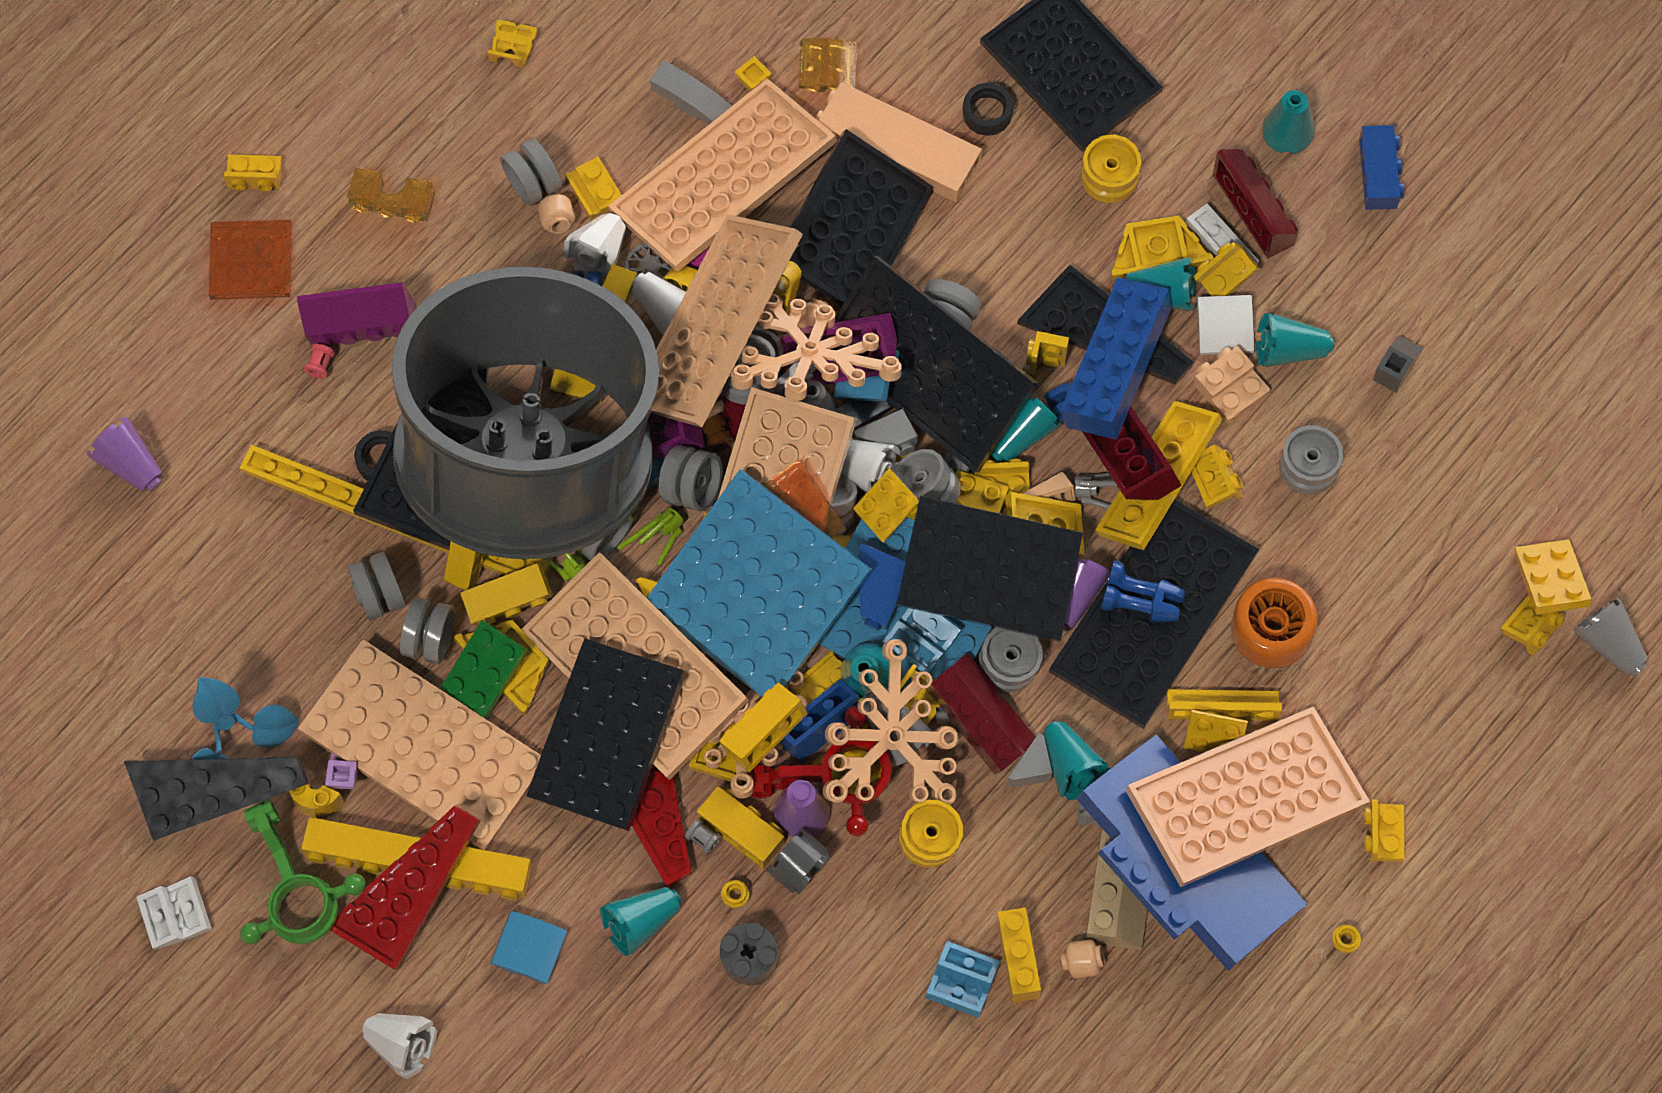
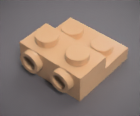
[1194,346,1271,424]

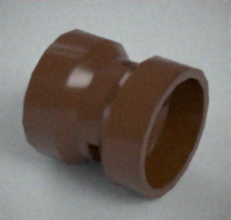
[701,415,735,452]

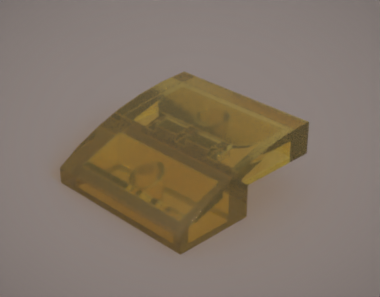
[799,38,857,93]

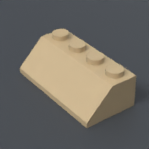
[1085,829,1147,950]

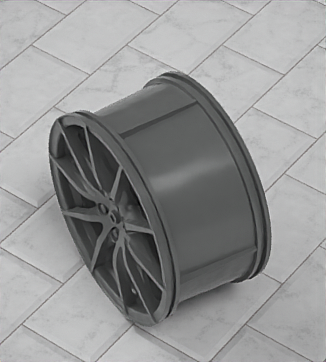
[392,267,659,559]

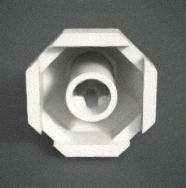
[563,213,626,279]
[362,1013,437,1079]

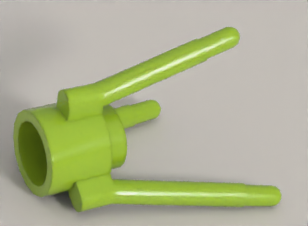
[617,507,684,566]
[541,549,589,582]

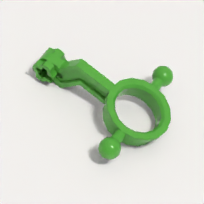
[240,798,366,945]

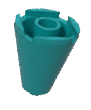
[1262,90,1315,154]
[1126,258,1196,311]
[1256,313,1334,367]
[991,397,1062,463]
[841,643,889,698]
[1043,721,1110,801]
[600,887,682,956]

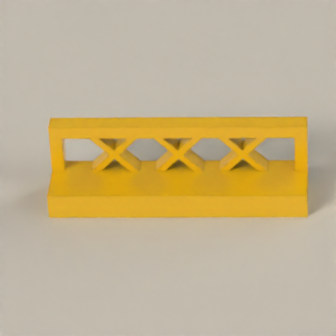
[1166,689,1282,721]

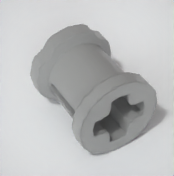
[685,818,722,855]

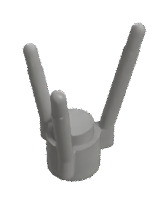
[1074,473,1117,510]

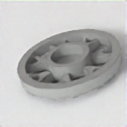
[625,243,671,279]

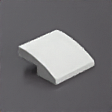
[1197,295,1254,355]
[136,876,212,949]

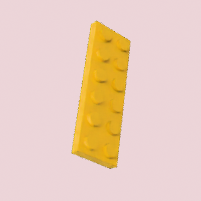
[1095,401,1222,550]

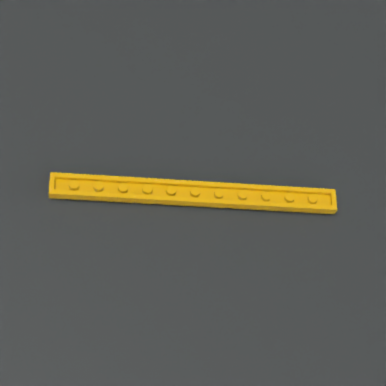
[240,445,551,576]

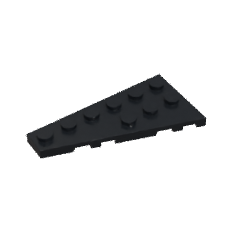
[1017,265,1194,385]
[124,757,309,841]

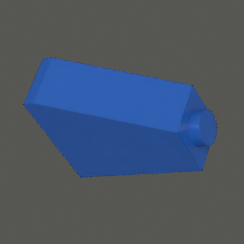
[860,543,905,631]

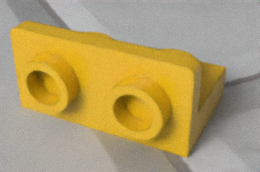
[223,154,282,191]
[1193,242,1260,296]
[1026,331,1069,375]
[1191,444,1244,509]
[974,459,1030,503]
[1501,594,1565,656]
[1364,799,1405,862]

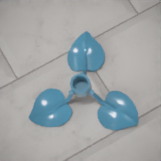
[191,677,299,759]

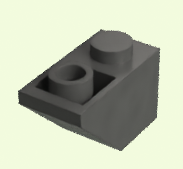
[1373,336,1423,393]

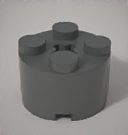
[766,828,830,894]
[720,923,778,986]

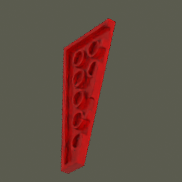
[631,764,692,888]
[330,806,481,970]

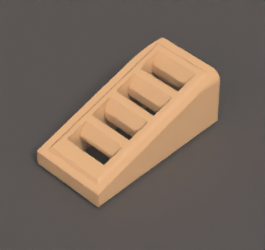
[1022,472,1076,502]

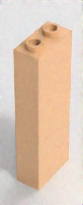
[815,82,982,203]

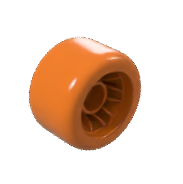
[1231,578,1318,668]

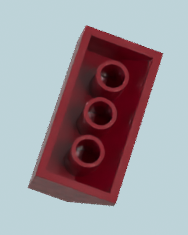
[1213,149,1298,259]
[1083,407,1182,500]
[925,653,1036,775]

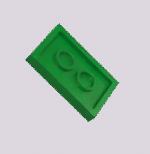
[440,620,529,720]

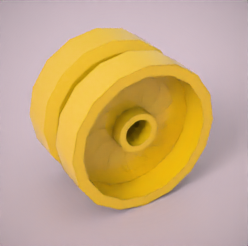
[1081,134,1142,203]
[898,800,963,868]

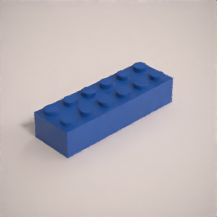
[1061,277,1172,440]

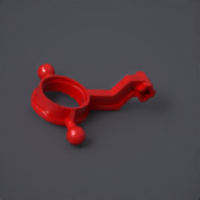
[748,705,892,837]

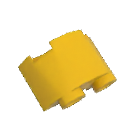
[289,779,344,818]

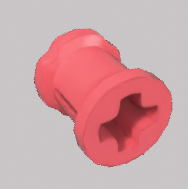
[303,344,335,379]

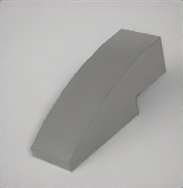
[650,60,732,124]

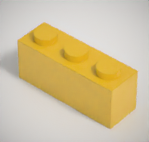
[460,563,554,626]
[719,682,808,772]
[697,786,785,870]
[996,907,1041,1003]

